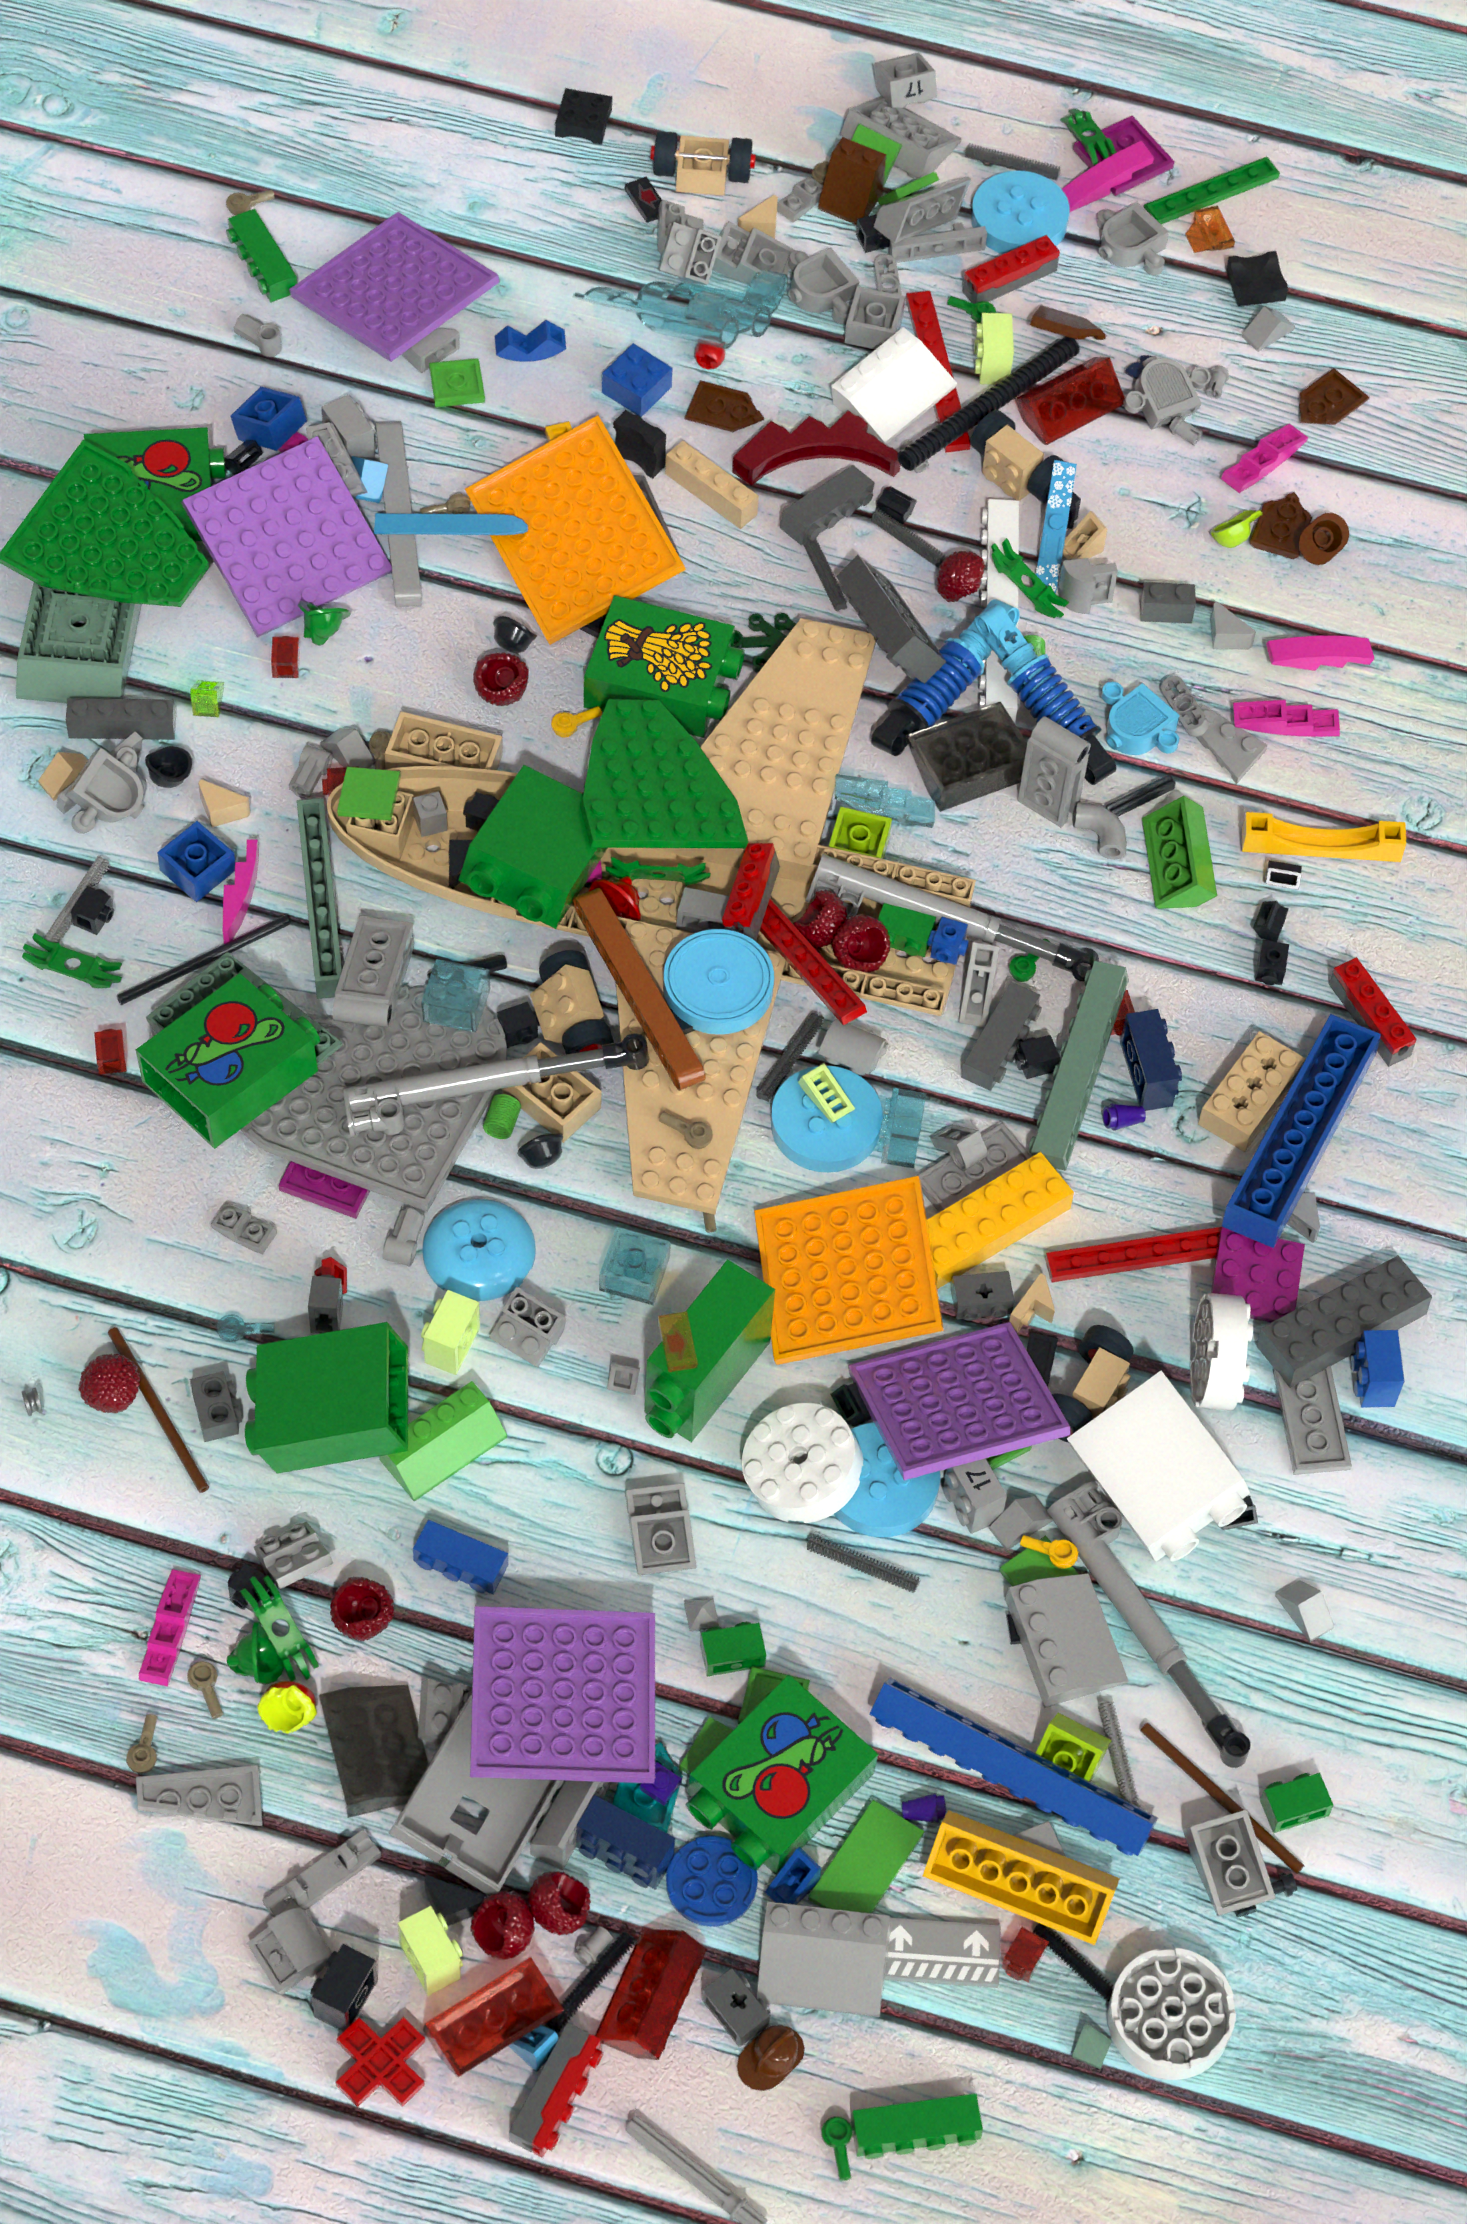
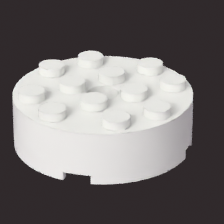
[1190,1293,1253,1411]
[742,1403,863,1523]
[1107,1948,1236,2080]

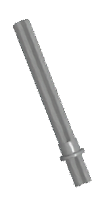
[625,2116,768,2224]

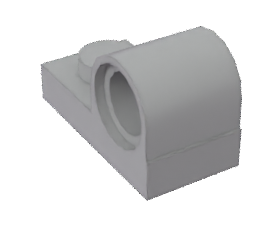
[930,1124,988,1171]

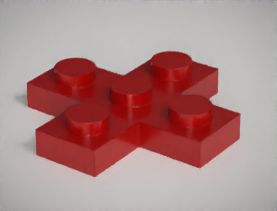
[335,2017,426,2107]

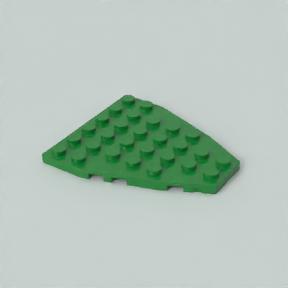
[0,440,209,607]
[580,699,749,849]

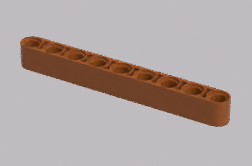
[573,888,706,1091]

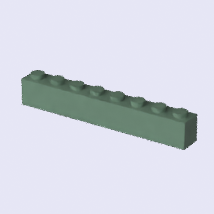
[297,798,342,999]
[1029,961,1129,1171]

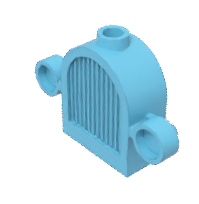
[1102,682,1180,755]

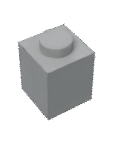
[413,791,447,837]

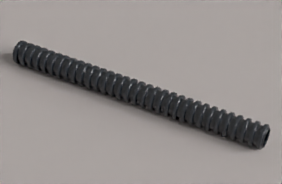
[898,336,1080,471]

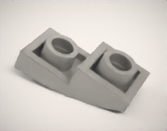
[777,176,823,222]
[211,1203,277,1255]

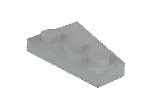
[306,422,368,497]
[1190,705,1267,784]

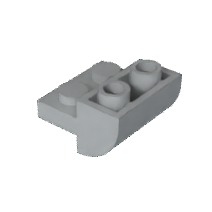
[658,200,704,255]
[658,222,722,285]
[1058,558,1118,614]
[818,1019,889,1075]
[489,1287,566,1368]
[254,1521,333,1589]
[418,1678,472,1750]
[247,1908,332,1995]

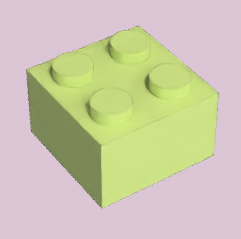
[974,313,1014,385]
[421,1290,480,1375]
[398,1906,463,1996]

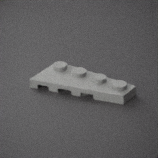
[136,1765,263,1826]

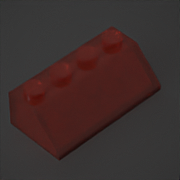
[1015,357,1125,445]
[595,1929,707,2060]
[423,1957,564,2078]

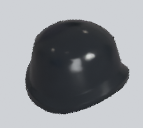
[493,616,537,653]
[145,746,192,788]
[517,1134,564,1169]

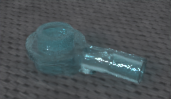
[217,1314,275,1342]

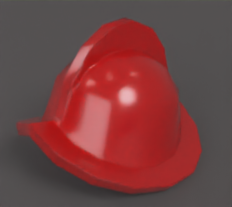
[589,876,641,921]

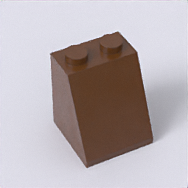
[818,137,886,225]

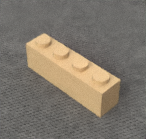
[665,441,759,529]

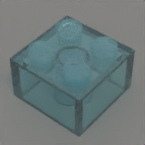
[421,959,491,1032]
[877,1088,926,1168]
[599,1227,671,1306]

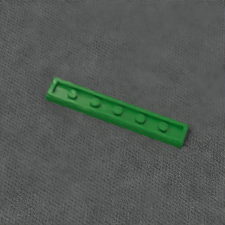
[1144,157,1280,225]

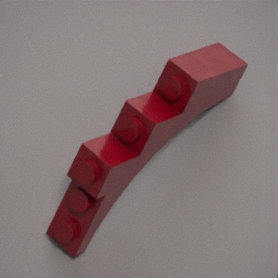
[732,411,901,486]

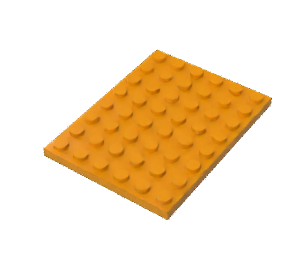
[465,415,686,645]

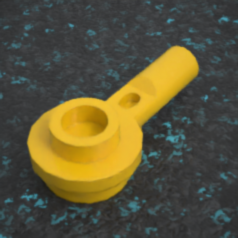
[551,706,602,738]
[1020,1535,1078,1569]

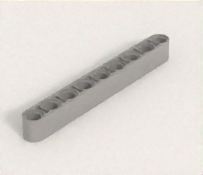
[375,421,422,608]

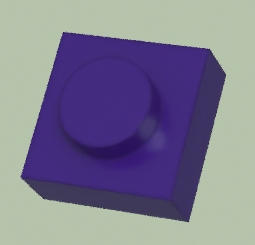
[640,1762,682,1806]

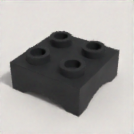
[555,88,612,145]
[1226,251,1288,307]
[613,410,666,479]

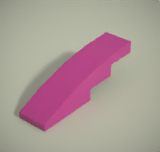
[1062,140,1154,212]
[1221,423,1308,493]
[1266,635,1375,671]
[1233,700,1340,737]
[222,839,259,944]
[139,1569,201,1687]

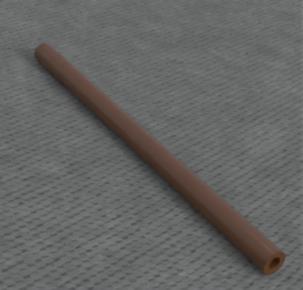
[108,1327,209,1493]
[1140,1723,1305,1874]

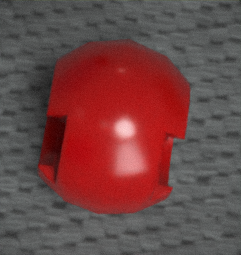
[694,338,725,370]

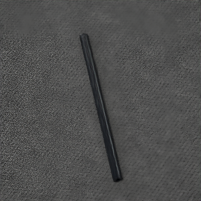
[116,915,291,1005]

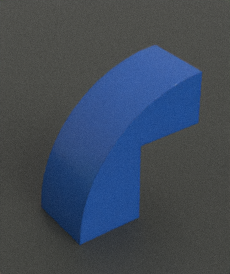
[494,320,566,362]

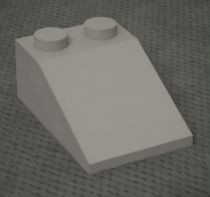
[1184,1810,1276,1916]

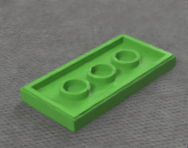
[808,1800,924,1914]

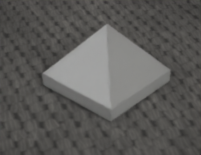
[607,1362,640,1395]
[684,1598,719,1631]

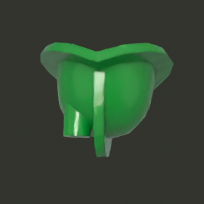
[298,601,351,646]
[227,1622,284,1685]

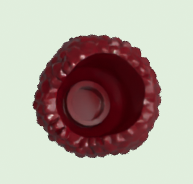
[937,551,985,602]
[473,652,529,706]
[793,890,847,948]
[832,914,890,973]
[78,1354,140,1414]
[330,1577,394,1641]
[528,1871,591,1936]
[470,1891,535,1960]

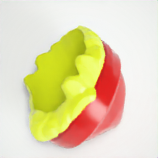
[257,1681,317,1734]

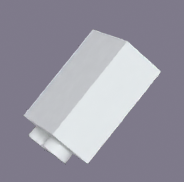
[1067,1371,1250,1562]

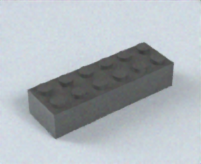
[836,555,947,684]
[1257,1255,1432,1388]

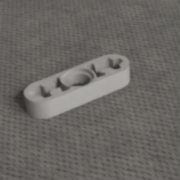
[873,254,902,295]
[1161,676,1209,737]

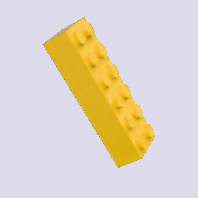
[927,1152,1074,1289]
[923,1810,1120,1945]

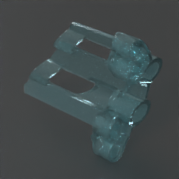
[573,270,788,349]

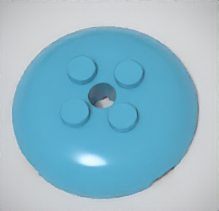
[422,1199,536,1301]

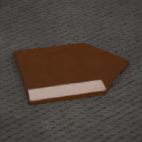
[1030,305,1106,340]
[1299,368,1370,425]
[685,380,764,432]
[1250,492,1312,559]

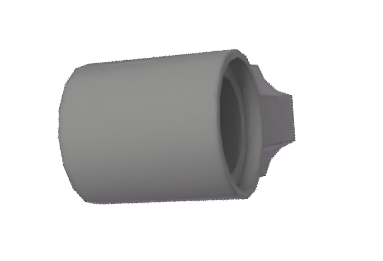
[234,314,282,357]
[289,745,333,798]
[382,1208,424,1266]

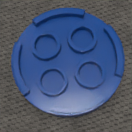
[666,1836,758,1927]

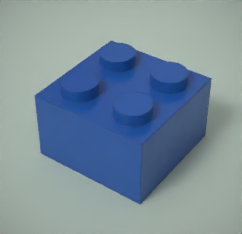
[602,343,673,417]
[230,386,307,451]
[157,821,235,902]
[1351,1330,1405,1408]

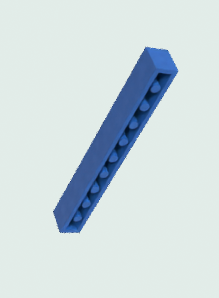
[869,1678,1158,1856]

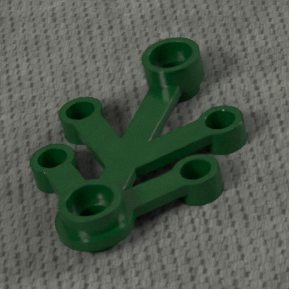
[734,613,796,673]

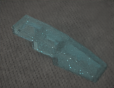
[834,774,935,828]

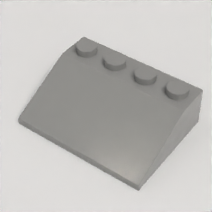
[840,96,962,179]
[1005,1574,1129,1708]
[757,1902,891,2017]

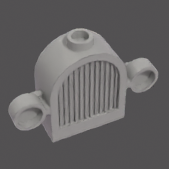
[1097,202,1169,275]
[788,247,860,324]
[1123,356,1211,430]
[65,747,144,834]

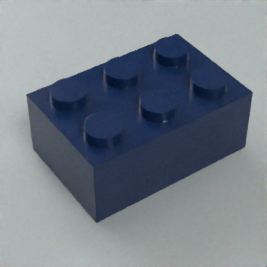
[1120,1009,1182,1111]
[576,1795,675,1890]

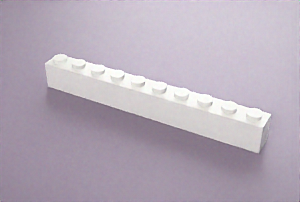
[979,499,1019,723]

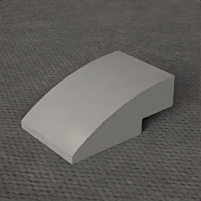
[713,221,796,289]
[625,1483,697,1576]

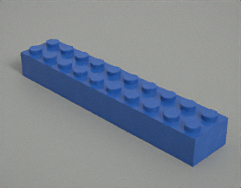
[1222,1014,1381,1248]

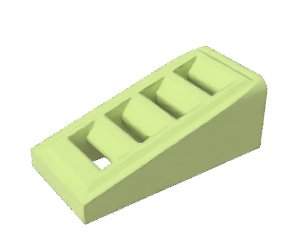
[798,1064,855,1123]

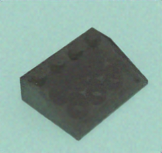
[906,701,1027,812]
[319,1685,429,1818]

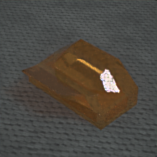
[1185,206,1235,253]

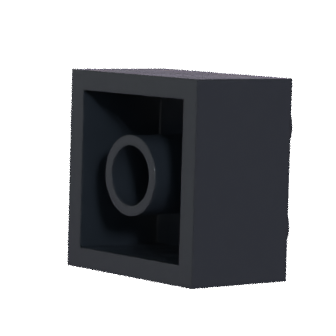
[310,1944,378,2032]

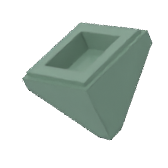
[1072,2024,1112,2069]

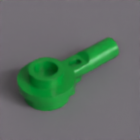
[948,296,996,323]
[1009,938,1051,982]
[821,2117,853,2181]

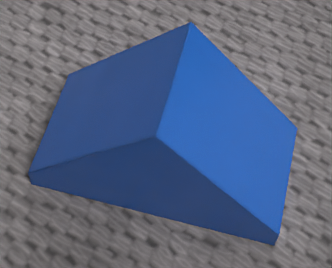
[765,1847,822,1905]

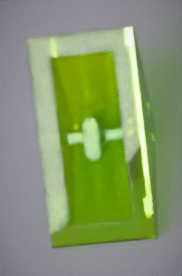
[190,680,224,718]

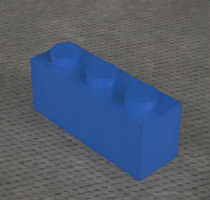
[413,1520,508,1595]

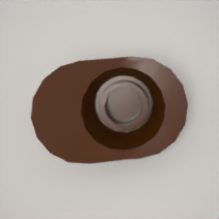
[1298,513,1349,565]
[737,2025,805,2091]

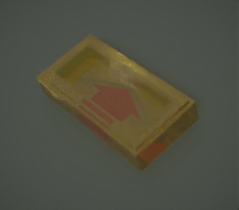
[658,1311,698,1372]

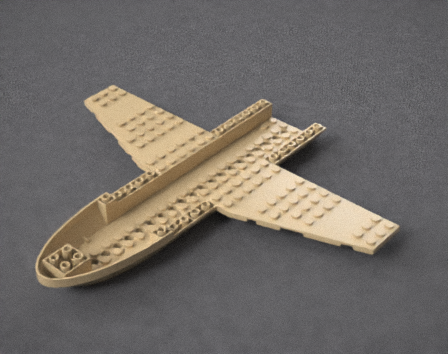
[327,618,976,1215]

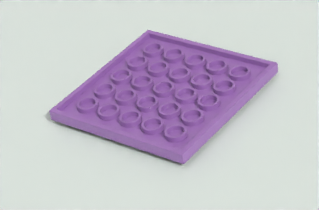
[289,212,499,362]
[181,436,392,638]
[848,1322,1070,1480]
[470,1606,655,1783]

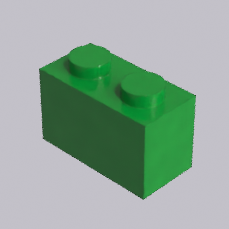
[878,903,936,957]
[700,1622,766,1677]
[1260,1773,1334,1833]

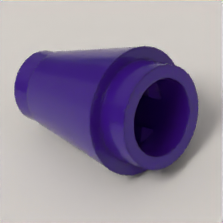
[1102,1103,1146,1131]
[902,1793,946,1823]

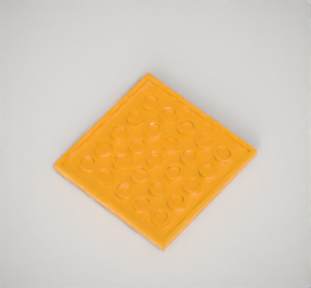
[754,1176,944,1365]

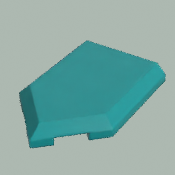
[612,1742,683,1833]

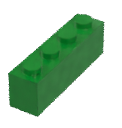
[226,208,297,303]
[851,2093,983,2159]

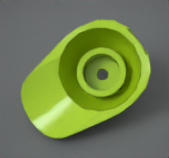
[1211,510,1262,548]

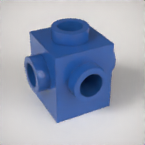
[928,917,969,965]

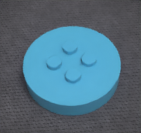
[971,171,1070,254]
[663,929,774,1035]
[771,1066,883,1172]
[834,1423,940,1537]

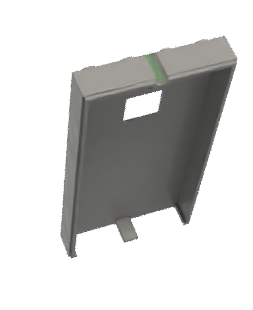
[389,1691,562,1896]

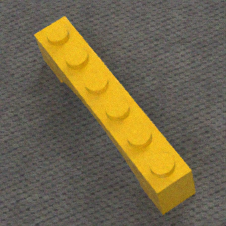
[1242,812,1406,862]

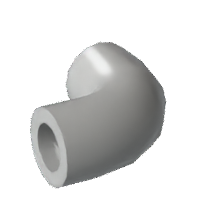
[1074,802,1127,860]

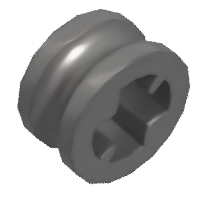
[21,1387,43,1416]

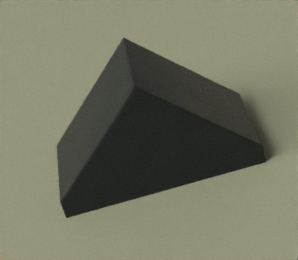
[449,840,472,889]
[424,1875,484,1926]

